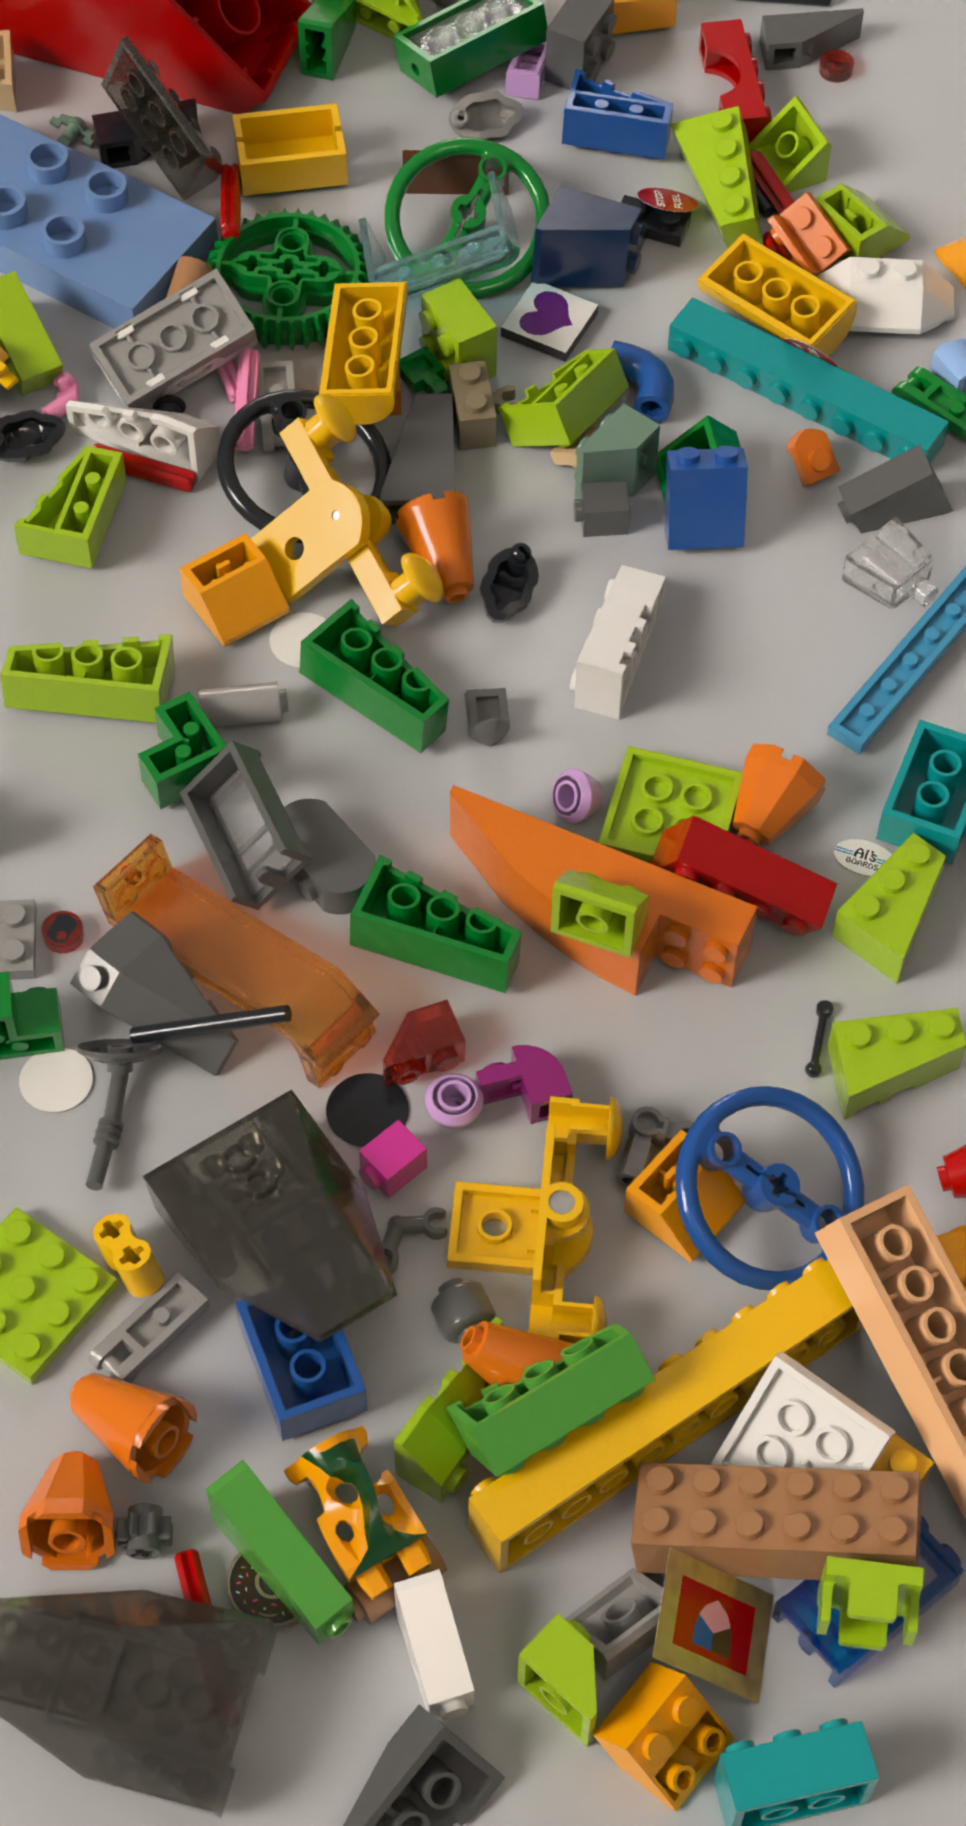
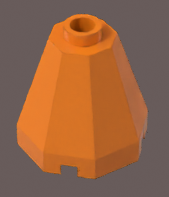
[733,744,825,846]
[18,1451,117,1570]

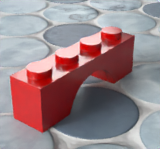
[699,19,772,144]

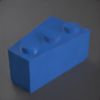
[562,69,674,159]

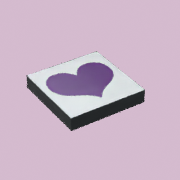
[501,282,598,361]

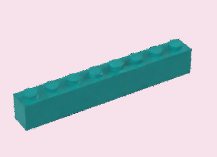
[668,297,949,464]

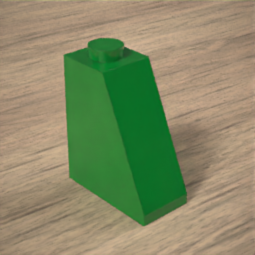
[298,0,357,81]

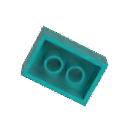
[876,719,966,865]
[713,1718,879,1826]

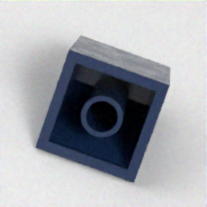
[531,185,645,287]

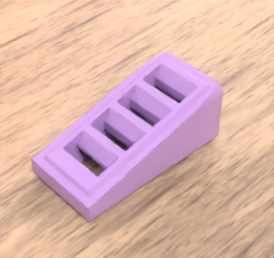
[505,42,546,100]

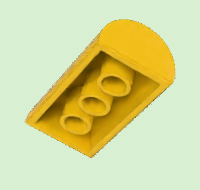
[697,233,857,357]
[319,282,409,425]

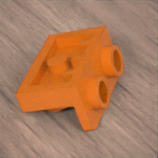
[767,192,851,276]

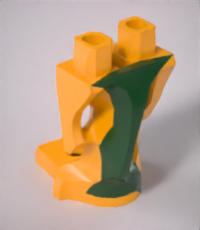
[284,1425,431,1601]

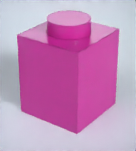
[359,1120,427,1199]

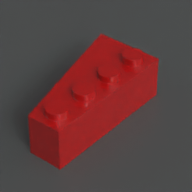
[651,815,837,936]

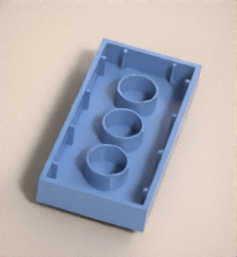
[0,114,218,329]

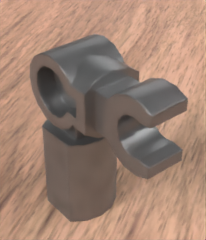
[616,1106,694,1187]

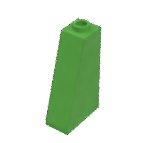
[206,1460,354,1645]

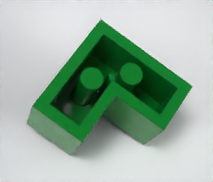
[138,691,226,809]
[0,972,65,1060]

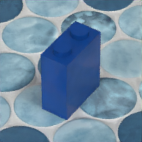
[664,446,748,550]

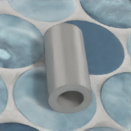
[198,682,289,728]

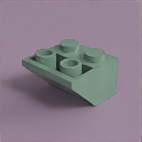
[574,403,660,499]

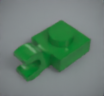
[399,346,449,394]

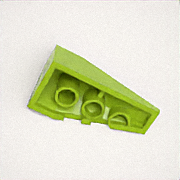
[394,1316,503,1503]

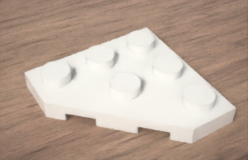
[711,1351,896,1470]

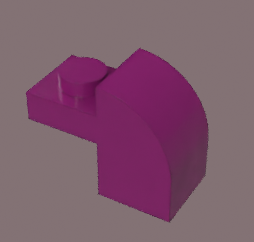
[476,1045,573,1124]

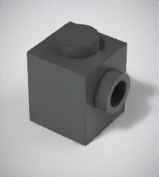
[573,481,630,537]

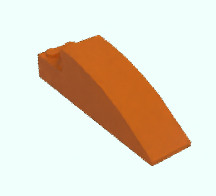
[450,785,757,995]

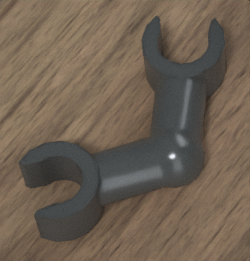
[370,1207,448,1275]

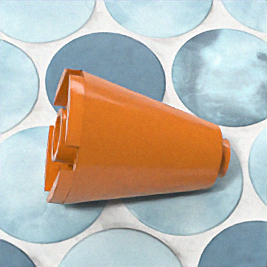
[395,491,474,603]
[460,1321,574,1386]
[70,1373,197,1484]

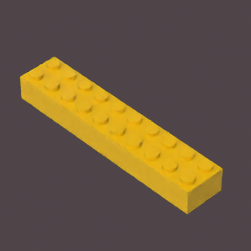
[468,1257,863,1573]

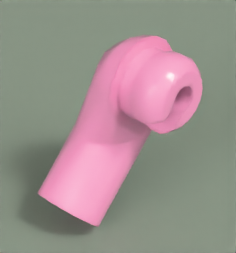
[41,372,80,418]

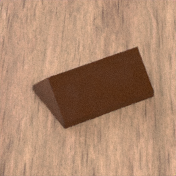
[402,150,509,195]

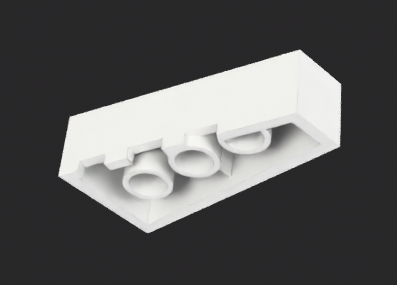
[569,565,666,720]

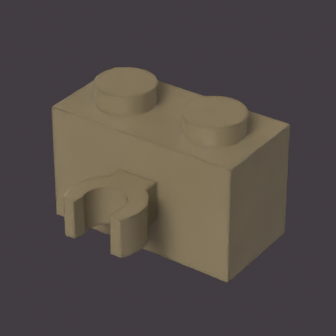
[448,361,518,451]

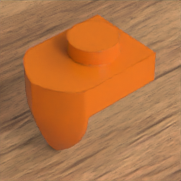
[786,428,840,486]

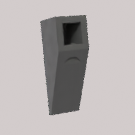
[759,8,864,70]

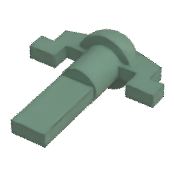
[50,114,95,148]

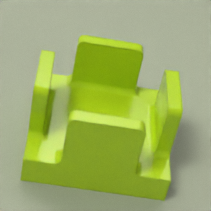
[816,1556,924,1651]

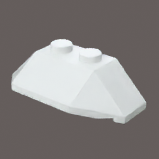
[816,257,955,335]

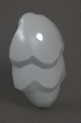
[449,90,524,139]

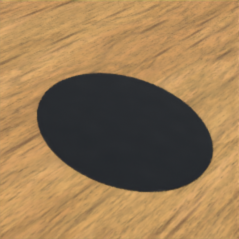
[326,1073,409,1147]

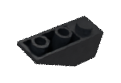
[92,98,199,169]

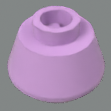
[552,768,604,824]
[425,1073,484,1130]

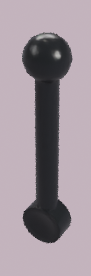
[805,1000,833,1078]

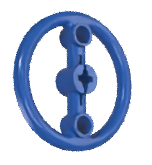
[675,1086,865,1291]

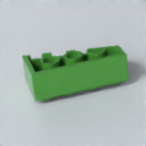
[446,1323,655,1477]

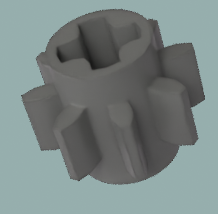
[116,1503,173,1560]

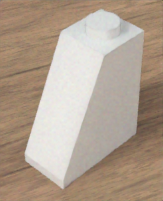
[394,1569,475,1720]

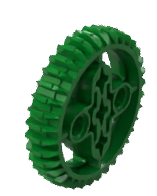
[206,208,373,351]

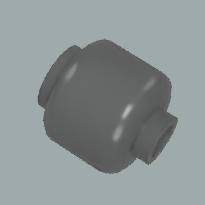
[431,1278,497,1344]

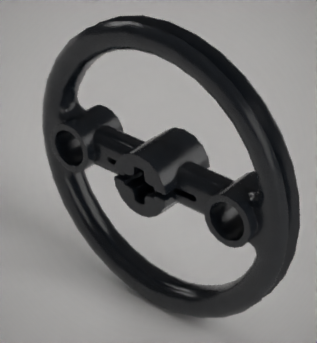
[217,389,391,544]

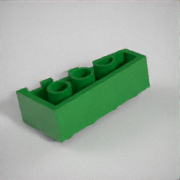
[299,598,449,753]
[350,855,522,993]

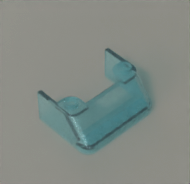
[358,171,520,302]

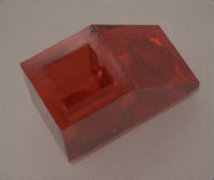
[383,999,466,1087]

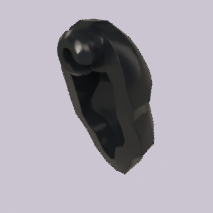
[0,410,66,462]
[480,543,539,623]

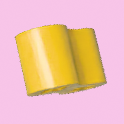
[93,1213,164,1298]

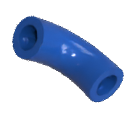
[611,340,674,423]

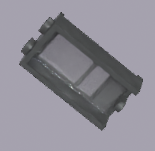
[180,740,313,910]

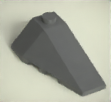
[343,1704,505,1826]

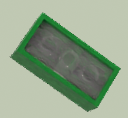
[393,0,548,98]

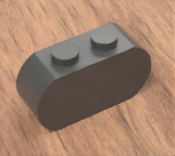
[274,798,376,915]

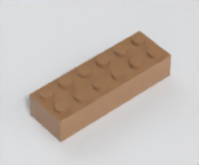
[631,1462,922,1580]

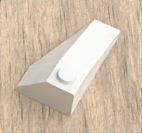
[65,400,220,482]

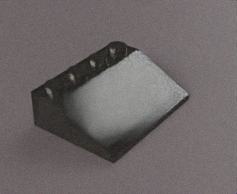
[101,36,225,200]

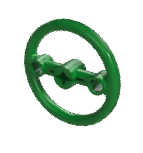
[384,138,550,299]

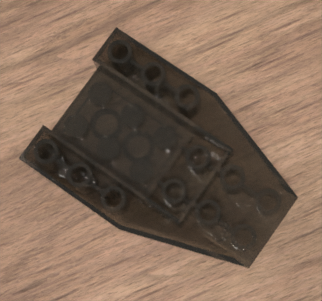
[143,1089,397,1342]
[0,1590,279,1818]

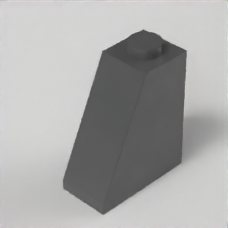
[837,445,953,534]

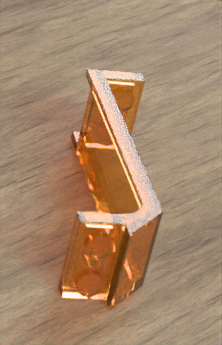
[93,834,380,1088]

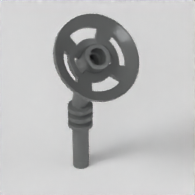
[77,1039,163,1191]

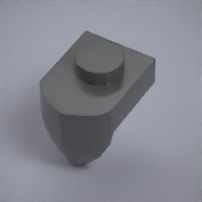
[464,688,510,746]

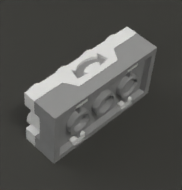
[89,268,258,409]

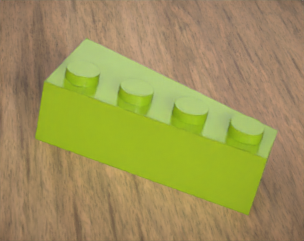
[1,634,175,723]

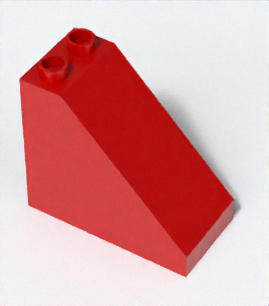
[0,0,312,114]

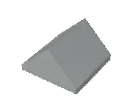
[565,1568,663,1682]

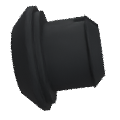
[153,395,186,413]

